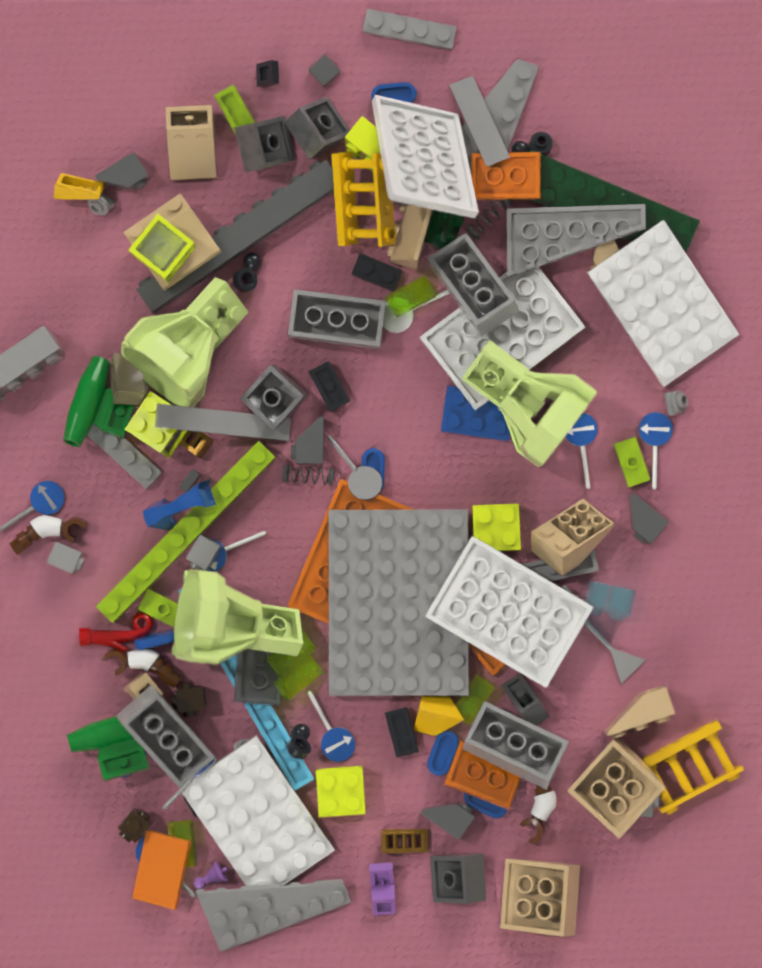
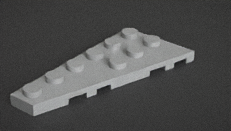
[461,59,539,173]
[507,204,646,278]
[196,879,351,952]

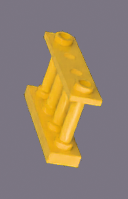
[331,151,396,247]
[641,720,744,815]

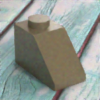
[109,353,148,405]

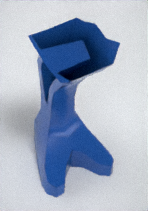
[143,479,216,530]

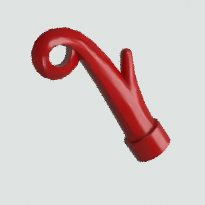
[79,612,153,652]

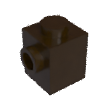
[172,683,207,717]
[118,808,152,843]

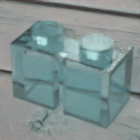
[584,581,635,621]

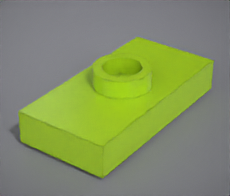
[213,84,254,135]
[613,437,650,488]
[138,589,178,627]

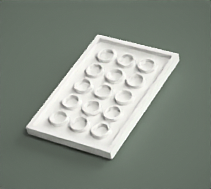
[372,95,478,218]
[587,220,739,387]
[420,267,585,411]
[425,536,593,688]
[179,735,335,886]

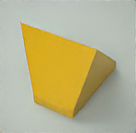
[413,695,464,736]

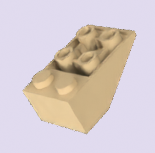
[166,105,216,180]
[531,499,614,576]
[603,686,675,738]

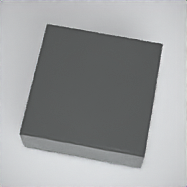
[308,55,341,87]
[179,470,201,493]

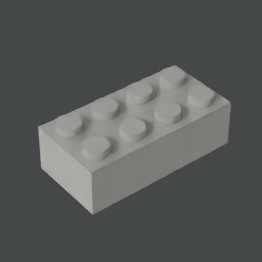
[428,233,520,337]
[288,289,386,350]
[0,325,65,402]
[116,685,215,788]
[463,701,569,790]

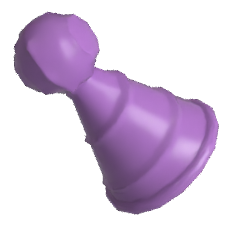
[193,862,228,889]

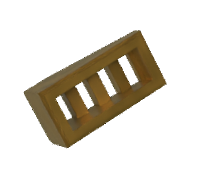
[172,430,214,459]
[381,829,428,853]

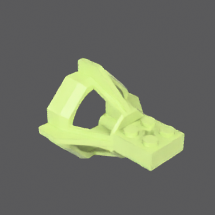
[121,277,249,407]
[461,340,597,468]
[172,569,303,664]

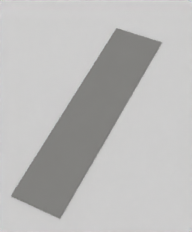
[450,76,510,167]

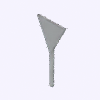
[584,620,645,684]

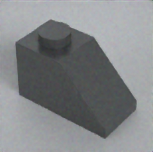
[95,152,150,191]
[291,417,324,465]
[628,493,669,544]
[501,673,550,726]
[420,802,475,840]

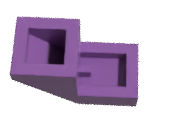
[369,862,396,916]

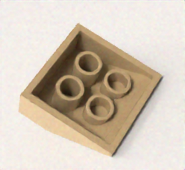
[123,194,221,291]
[387,203,433,270]
[567,737,666,839]
[500,858,580,937]

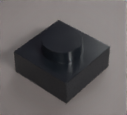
[256,60,279,88]

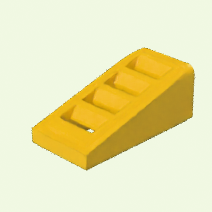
[54,173,105,200]

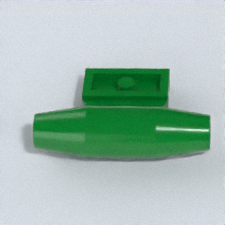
[63,356,134,447]
[67,716,149,782]

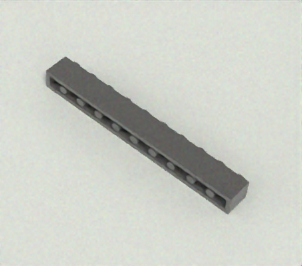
[136,160,334,315]

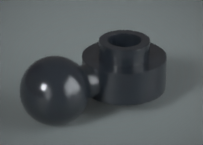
[511,132,553,155]
[233,253,262,292]
[287,723,311,759]

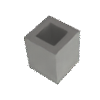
[186,534,223,571]
[47,542,85,574]

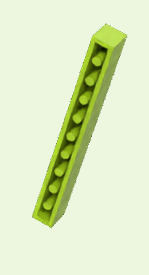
[96,441,276,623]

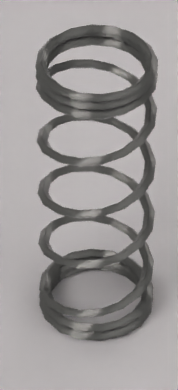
[466,200,513,240]
[282,465,334,486]

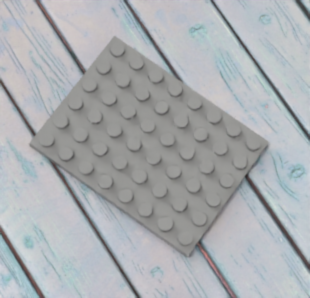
[329,509,469,696]

